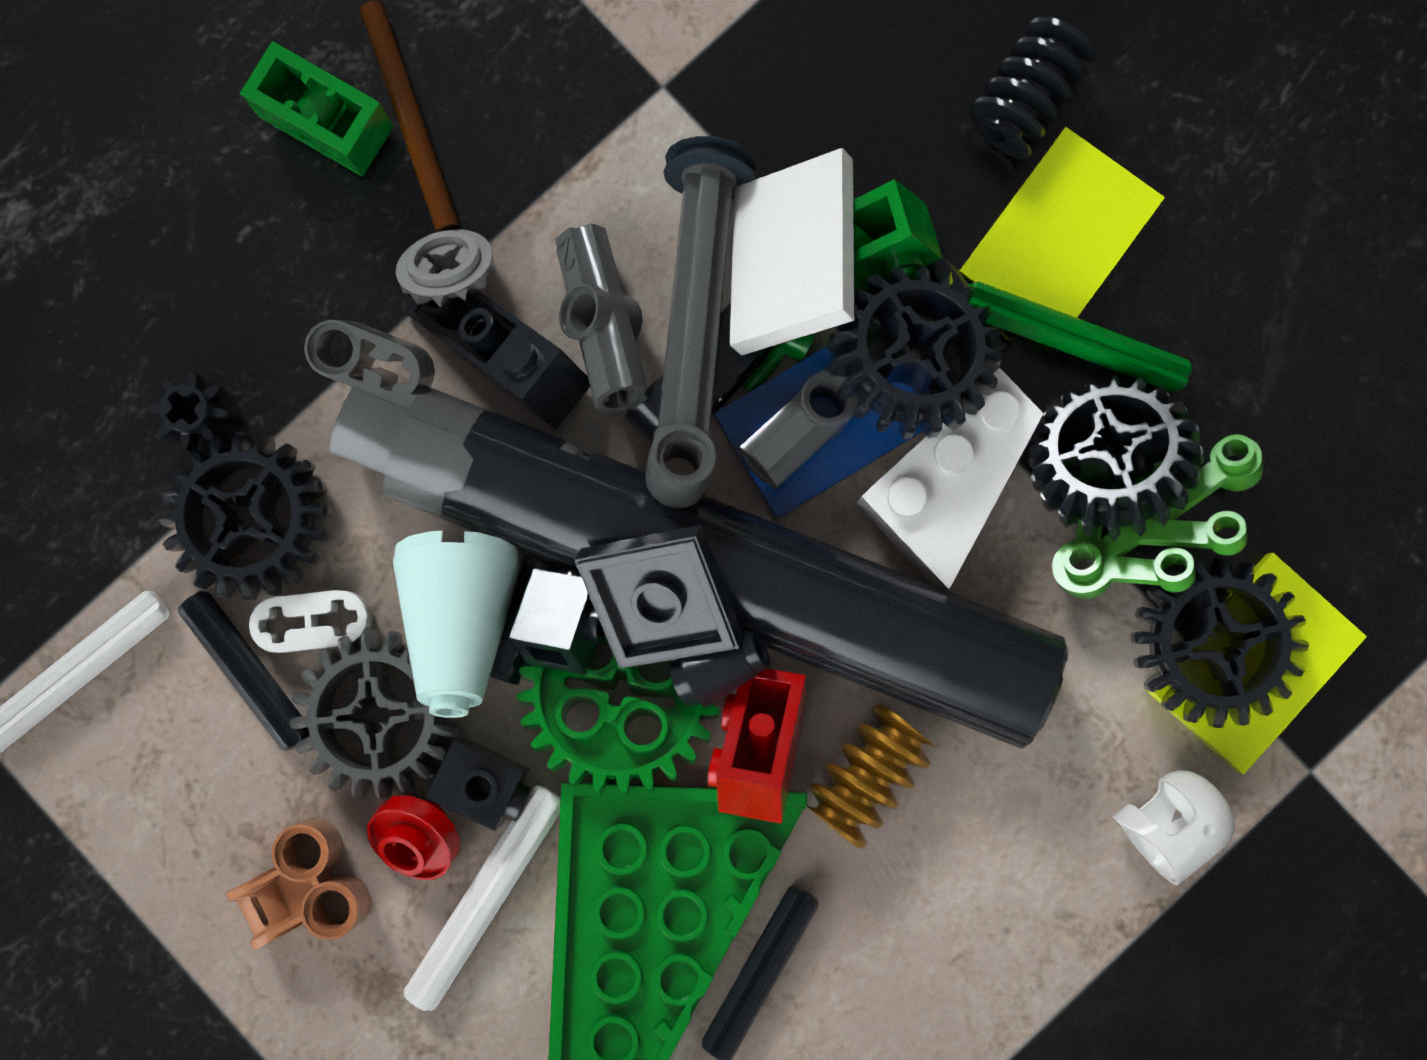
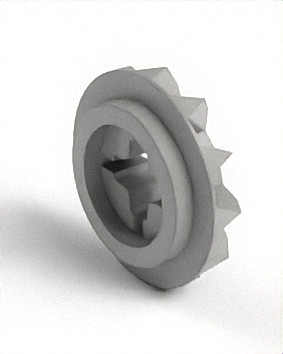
[396,229,495,307]

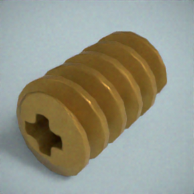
[806,704,935,849]

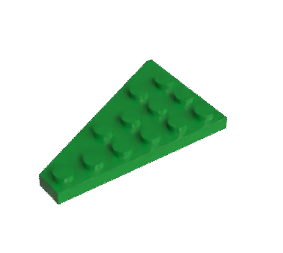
[548,781,807,1060]

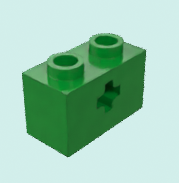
[240,41,394,177]

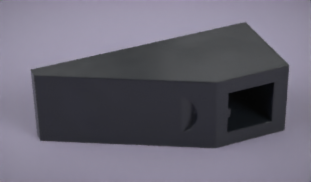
[406,270,590,430]

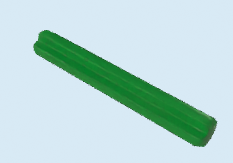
[968,281,1192,392]

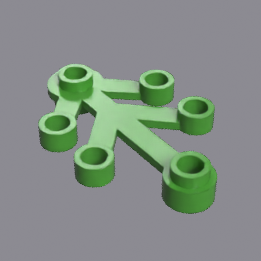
[1052,434,1263,599]

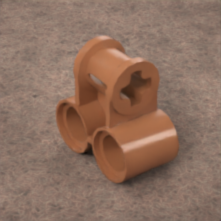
[225,818,371,951]

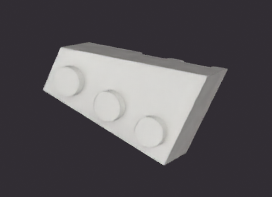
[855,368,1043,590]

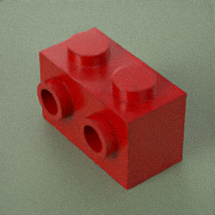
[708,669,806,824]

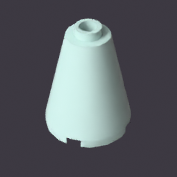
[393,531,520,718]

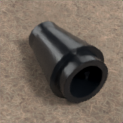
[669,632,771,707]

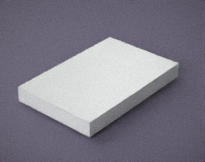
[730,148,854,355]

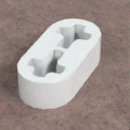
[249,590,373,653]

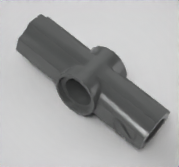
[555,223,648,413]
[738,323,907,490]

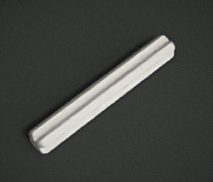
[0,591,170,753]
[404,785,561,1011]

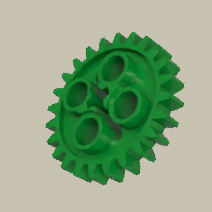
[516,637,720,797]

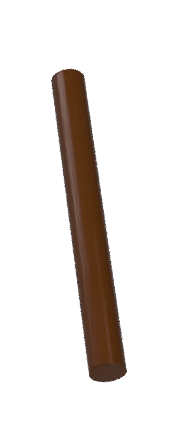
[360,1,460,233]

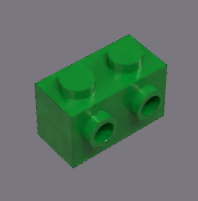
[853,179,943,291]

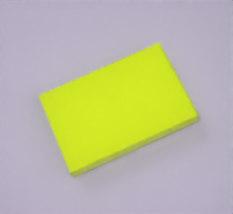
[959,127,1165,318]
[1145,553,1367,775]

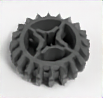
[290,630,461,800]

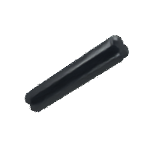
[178,591,310,751]
[702,885,819,1060]

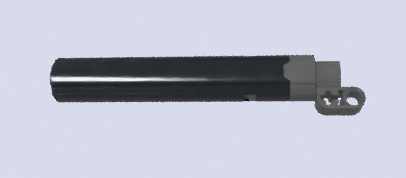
[304,320,1069,749]

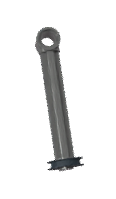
[645,136,757,508]

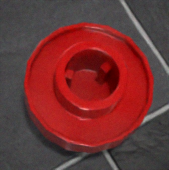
[367,795,460,880]

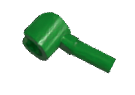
[742,333,815,392]

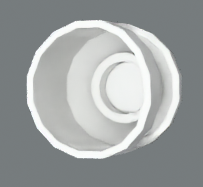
[1112,770,1235,886]

